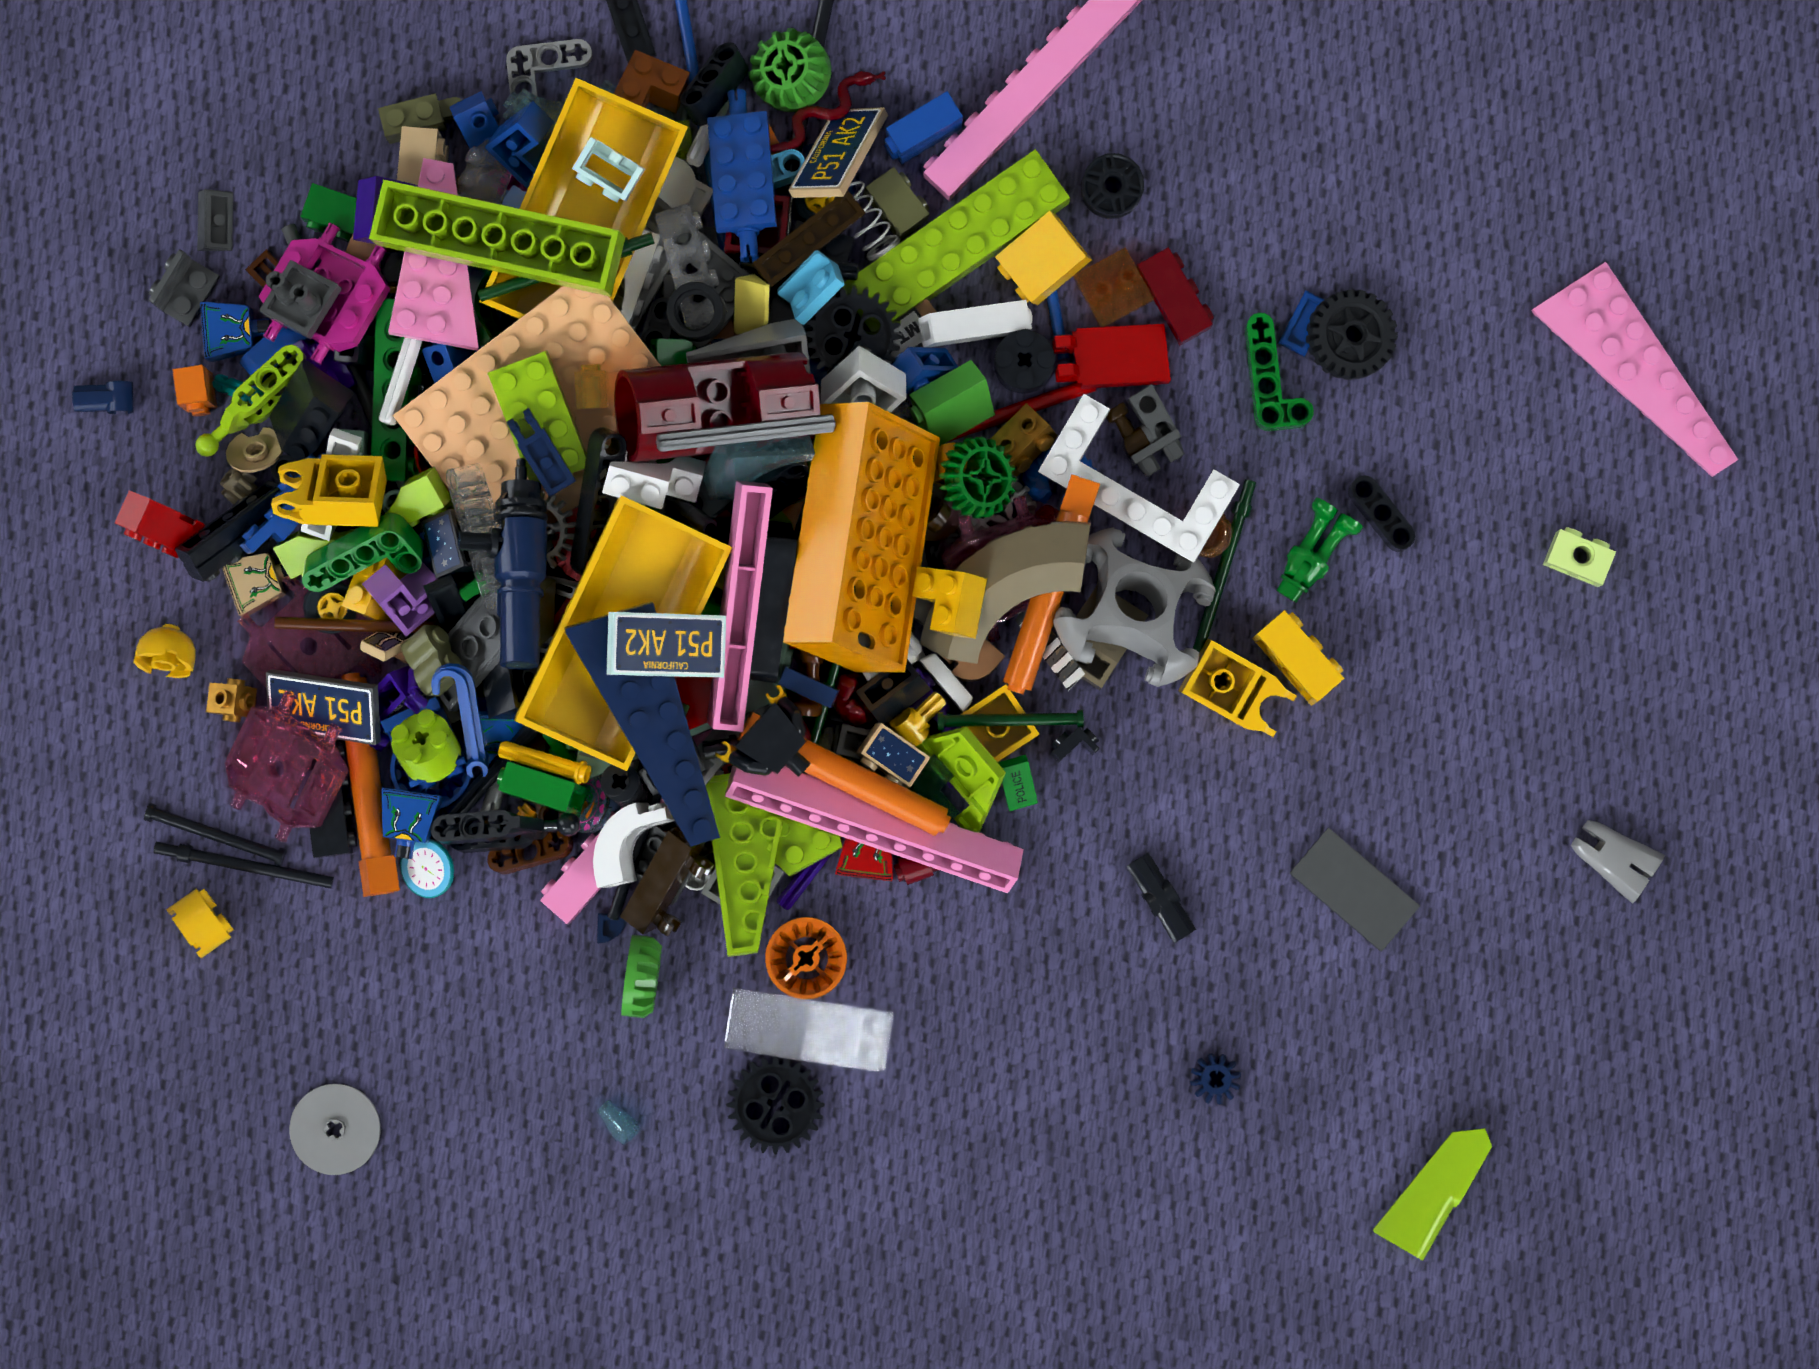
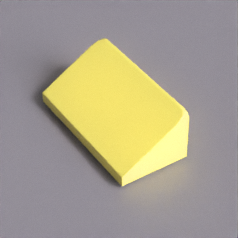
[734,274,770,335]

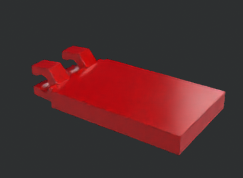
[1052,324,1171,389]

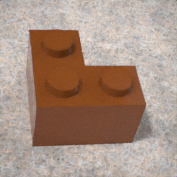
[613,50,690,113]

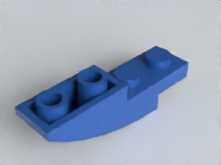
[239,453,324,554]

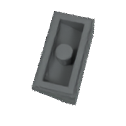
[197,189,233,251]

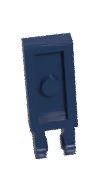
[507,408,576,497]

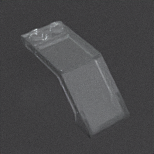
[724,988,894,1072]

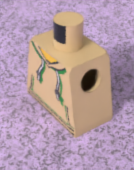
[222,553,290,618]

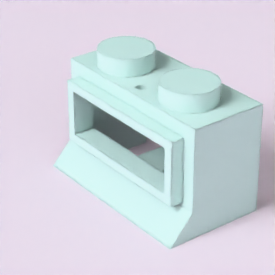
[572,137,646,203]

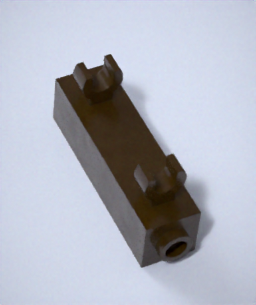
[620,827,714,936]

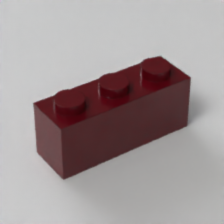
[1136,247,1214,346]

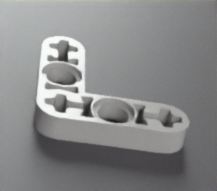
[506,39,593,115]

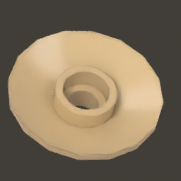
[226,427,283,473]

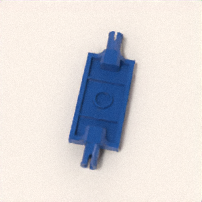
[707,89,777,263]

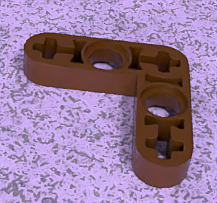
[487,773,573,875]

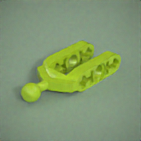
[195,345,306,457]

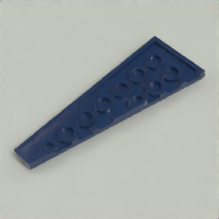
[564,601,720,846]

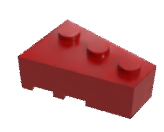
[114,490,206,559]

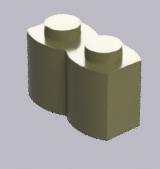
[401,625,461,696]

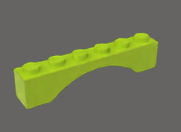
[273,467,452,579]

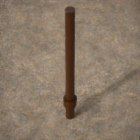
[274,616,451,634]

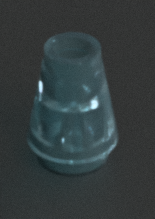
[597,1100,641,1145]

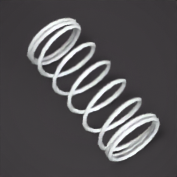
[828,181,900,261]

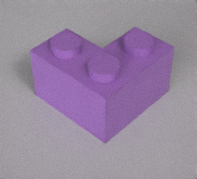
[362,562,438,636]

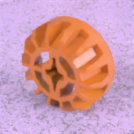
[765,917,847,999]

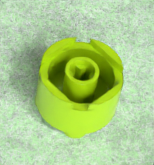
[391,709,461,783]

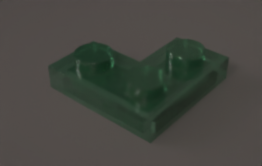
[907,754,960,821]

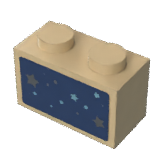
[856,723,931,788]

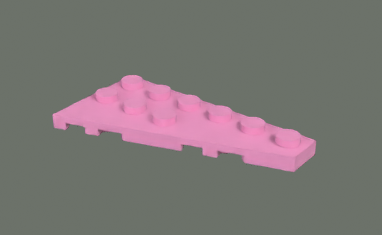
[388,158,479,351]

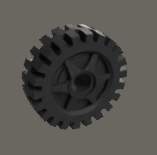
[1306,289,1398,380]

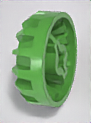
[749,28,831,112]
[621,934,662,1018]

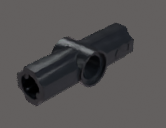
[1126,853,1196,943]

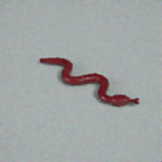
[771,71,886,152]

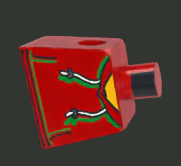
[835,838,893,882]

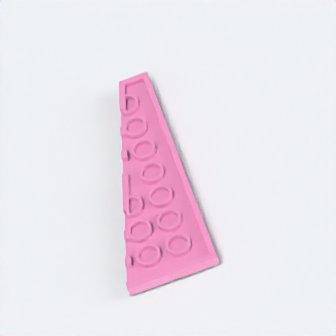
[1531,262,1738,477]

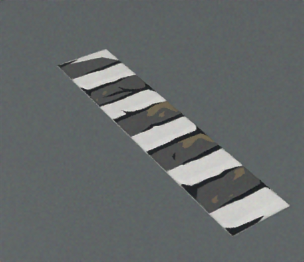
[1015,602,1085,691]

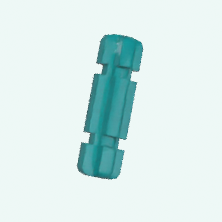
[212,374,265,404]

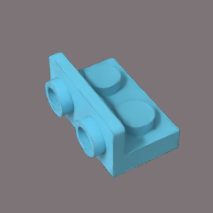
[777,250,845,325]

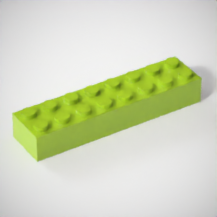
[843,149,1070,332]
[369,179,625,296]

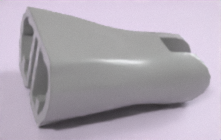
[1571,820,1665,904]

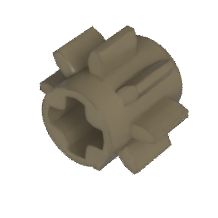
[220,468,258,505]

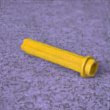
[498,741,592,785]

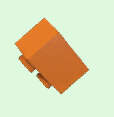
[172,365,217,416]

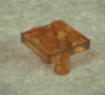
[1073,247,1154,327]

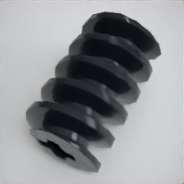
[600,765,651,808]

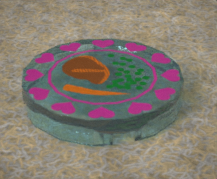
[571,776,612,833]

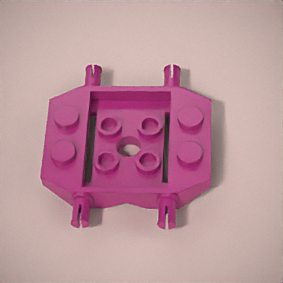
[259,223,390,365]

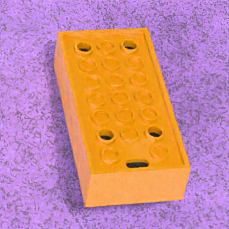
[783,402,940,672]

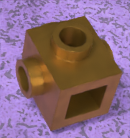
[206,678,257,722]

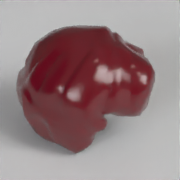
[833,672,875,727]

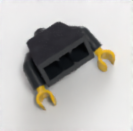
[715,685,810,777]

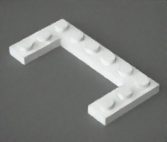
[1038,394,1240,563]

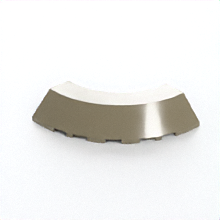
[920,521,1091,664]

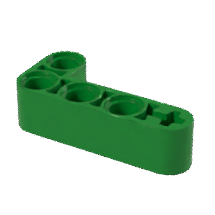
[1245,313,1314,431]
[302,513,424,592]

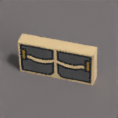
[360,632,413,662]

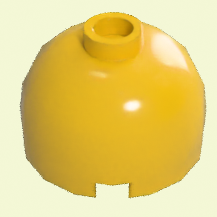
[133,624,196,678]

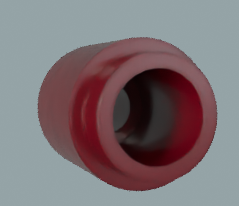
[893,856,939,885]

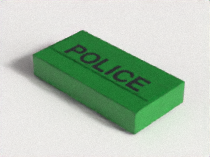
[998,754,1038,811]

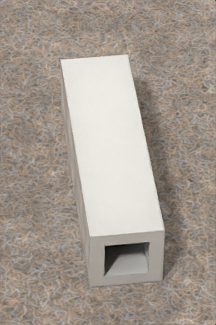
[918,300,1032,347]

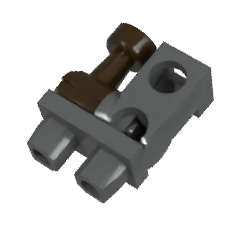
[1106,385,1185,477]

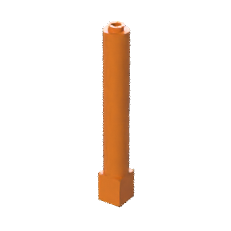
[1003,474,1100,695]
[342,673,400,897]
[737,712,951,836]

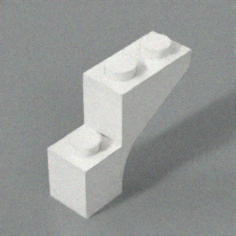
[602,456,706,509]

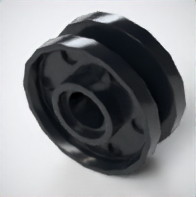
[1081,153,1144,219]

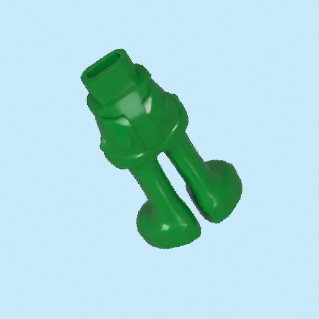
[1276,497,1363,603]

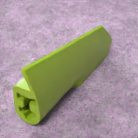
[1373,1128,1492,1261]

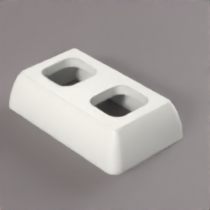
[919,654,973,713]

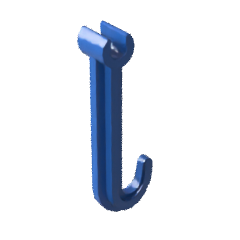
[431,663,490,778]

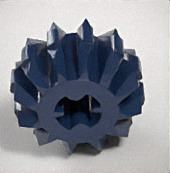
[1190,1053,1241,1105]

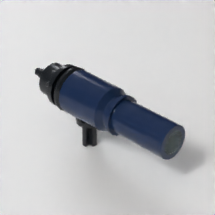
[458,458,548,669]

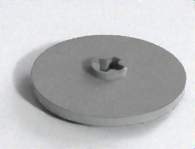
[289,1084,381,1175]

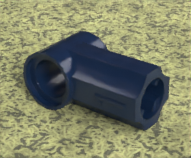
[72,381,134,414]

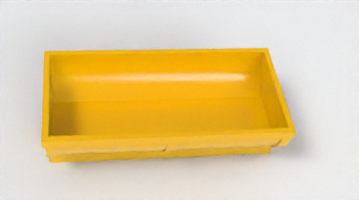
[479,78,688,319]
[514,495,733,771]

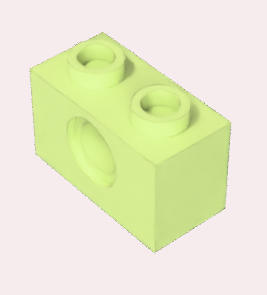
[1543,527,1616,587]

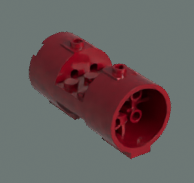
[614,351,821,462]

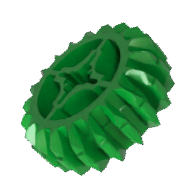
[938,437,1018,519]

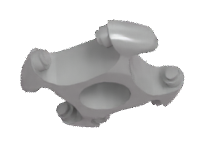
[1053,527,1216,687]

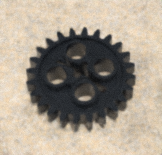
[805,285,902,375]
[726,1055,825,1154]

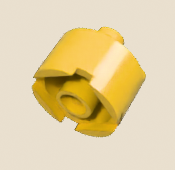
[166,888,234,958]

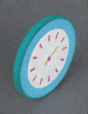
[400,839,454,898]

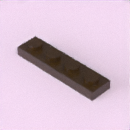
[752,190,866,288]

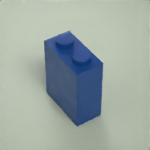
[884,91,963,165]

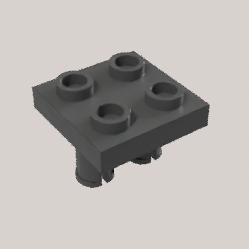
[259,260,342,339]

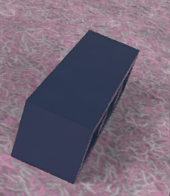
[778,666,840,708]

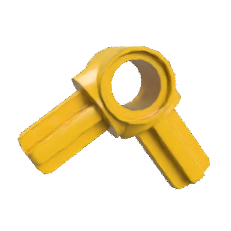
[888,692,946,747]

